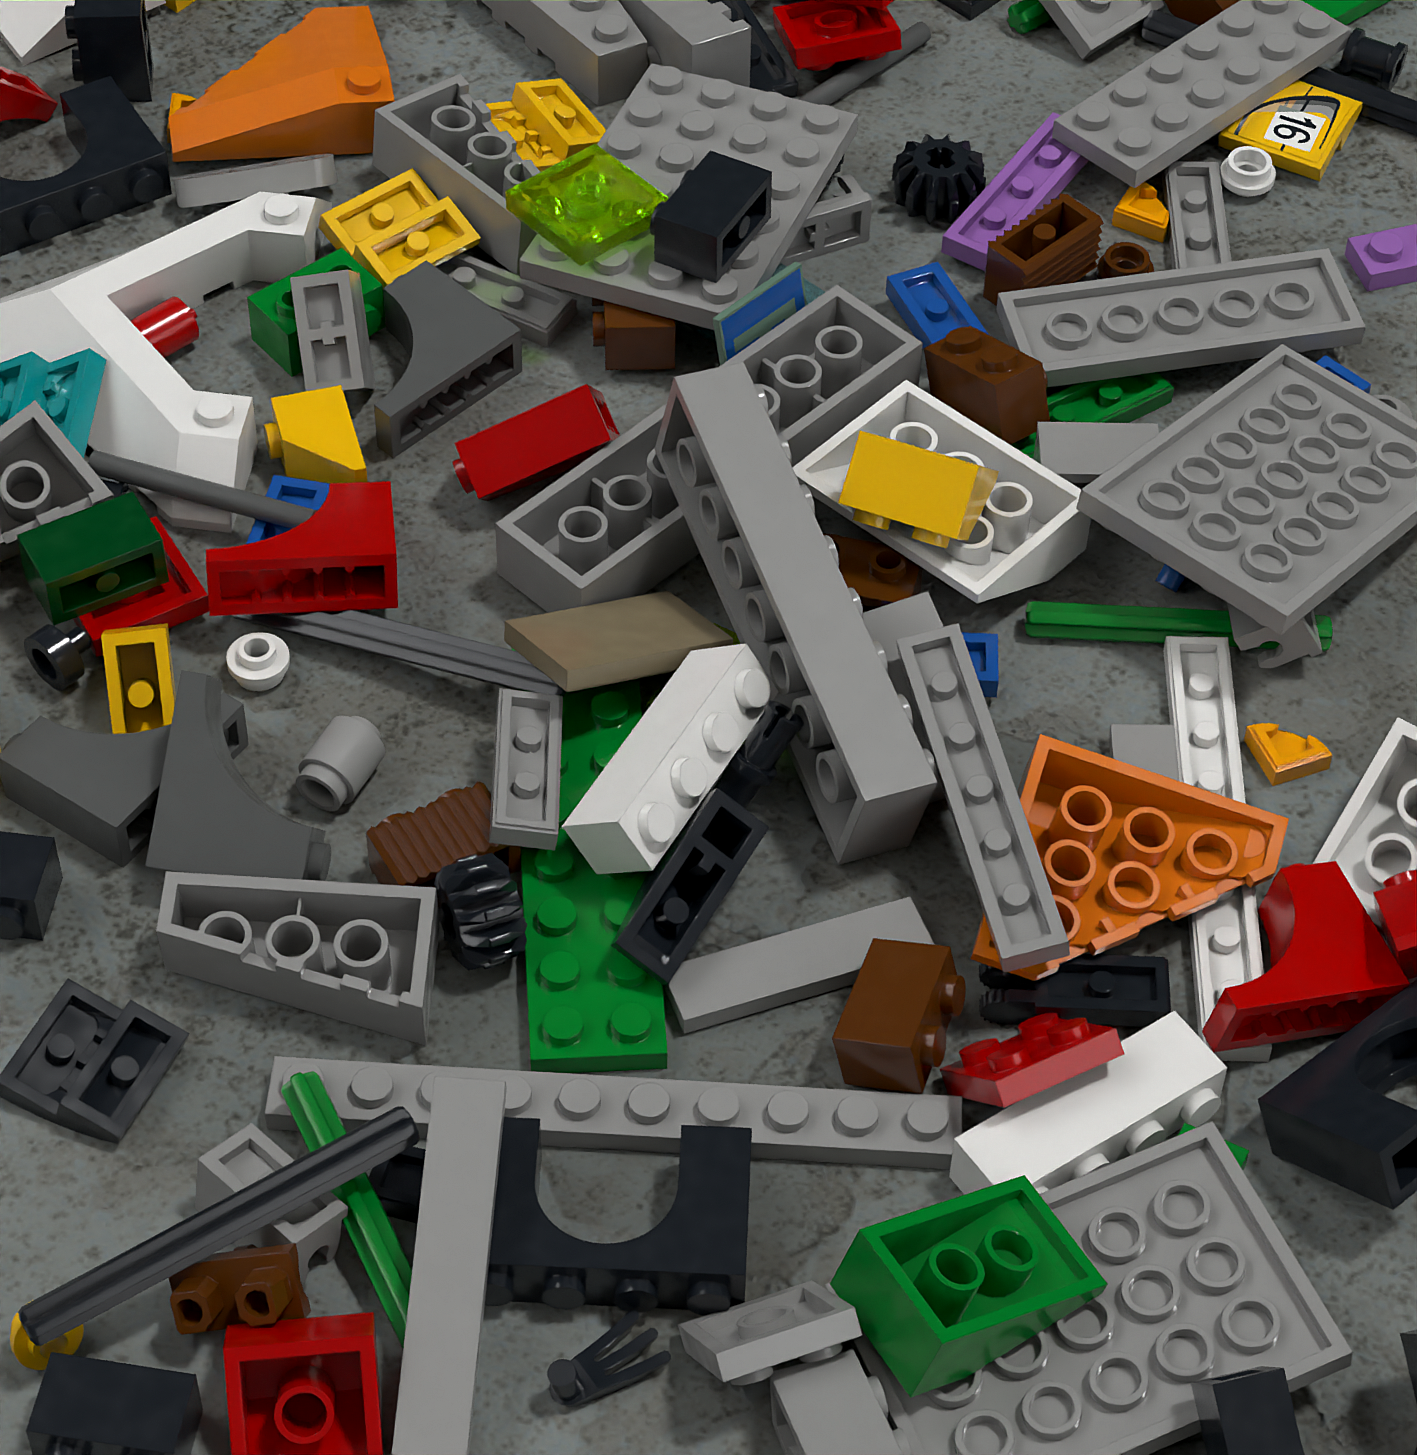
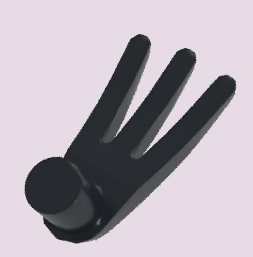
[547,1310,671,1407]

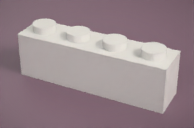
[562,643,779,874]
[949,1011,1227,1195]

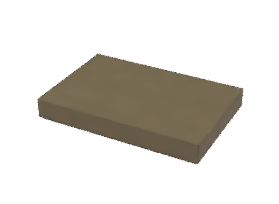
[504,591,733,692]

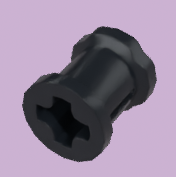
[1339,27,1408,91]

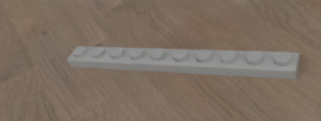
[265,1056,962,1169]

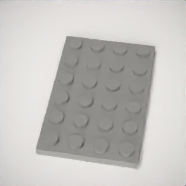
[519,63,858,330]
[1076,344,1417,635]
[825,1121,1353,1455]

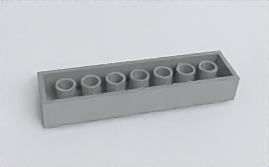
[495,284,923,613]
[655,362,938,865]

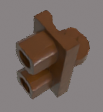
[169,1243,311,1335]

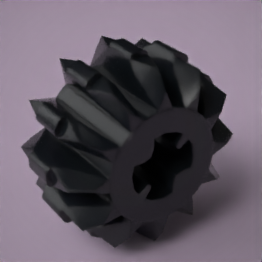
[892,134,986,224]
[434,853,527,971]

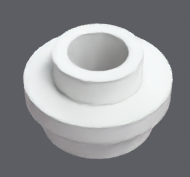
[1220,146,1276,197]
[226,632,290,691]

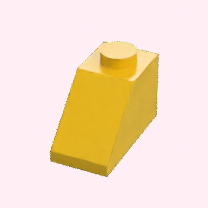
[263,385,368,483]
[101,623,176,734]

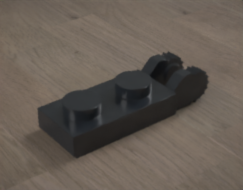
[979,954,1171,1027]

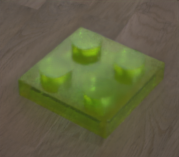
[505,144,669,266]

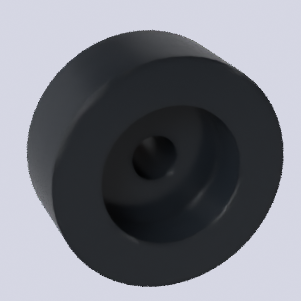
[24,624,92,691]

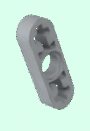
[173,154,338,208]

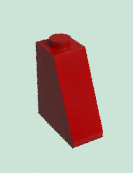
[452,384,621,501]

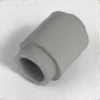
[296,716,385,811]

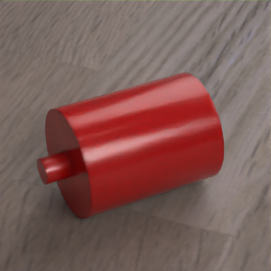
[130,296,199,358]

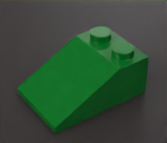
[830,1175,1108,1398]

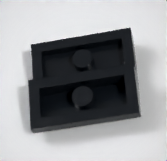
[0,978,190,1144]

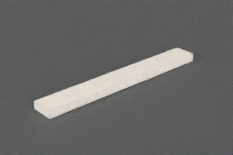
[1163,636,1272,1062]

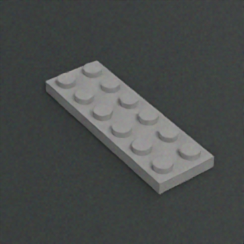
[1052,0,1351,188]
[996,248,1366,387]

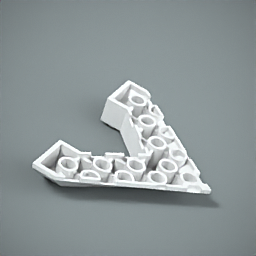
[0,192,332,533]

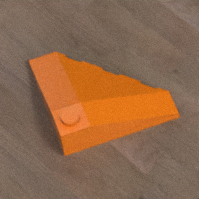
[168,6,395,162]
[970,734,1289,981]

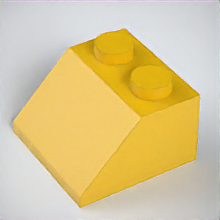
[838,430,999,548]

